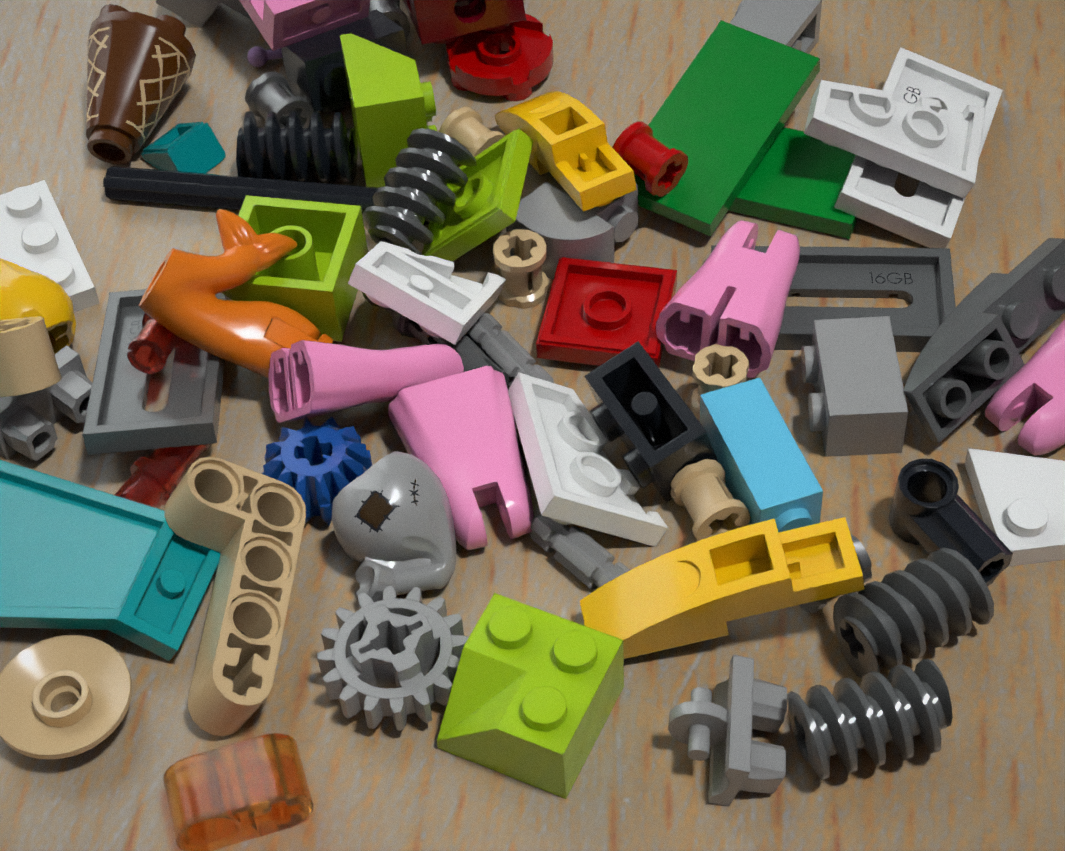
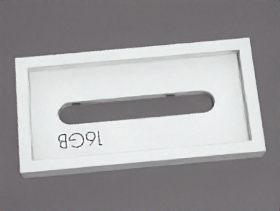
[834,47,1003,248]

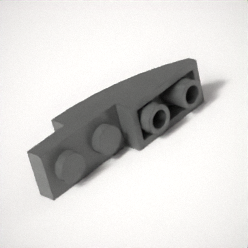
[903,238,1065,443]

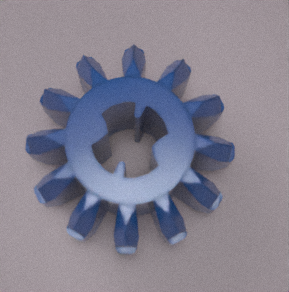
[262,416,372,526]

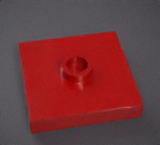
[536,257,677,368]

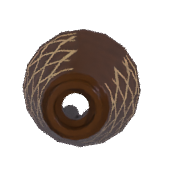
[86,4,196,165]

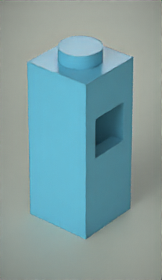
[699,377,823,532]

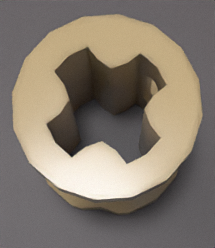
[439,107,505,157]
[493,229,549,309]
[691,344,749,420]
[670,459,751,541]

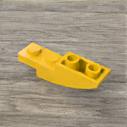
[494,91,637,212]
[580,517,864,659]

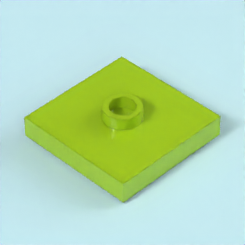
[422,128,534,262]

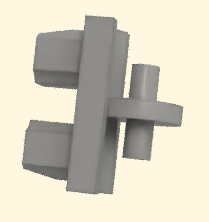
[0,345,92,461]
[668,655,787,806]

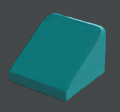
[141,122,226,174]

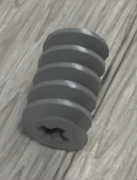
[362,128,477,255]
[833,548,994,679]
[787,659,953,780]

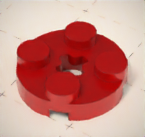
[446,13,554,101]

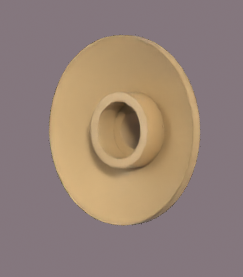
[0,635,132,759]

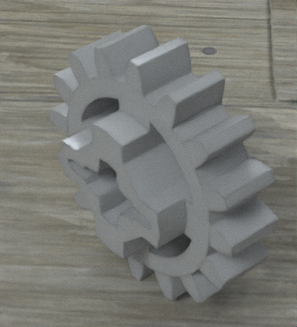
[317,586,468,730]

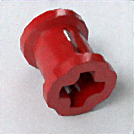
[612,121,688,197]

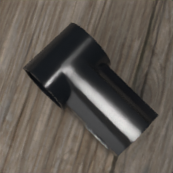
[889,459,1013,586]

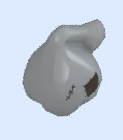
[332,451,456,602]

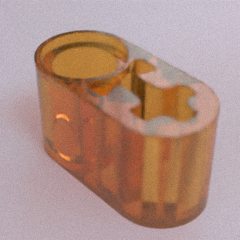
[163,733,314,851]

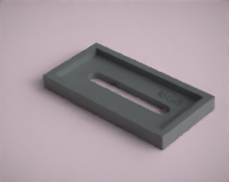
[711,245,956,352]
[82,289,231,455]

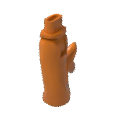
[139,209,333,379]

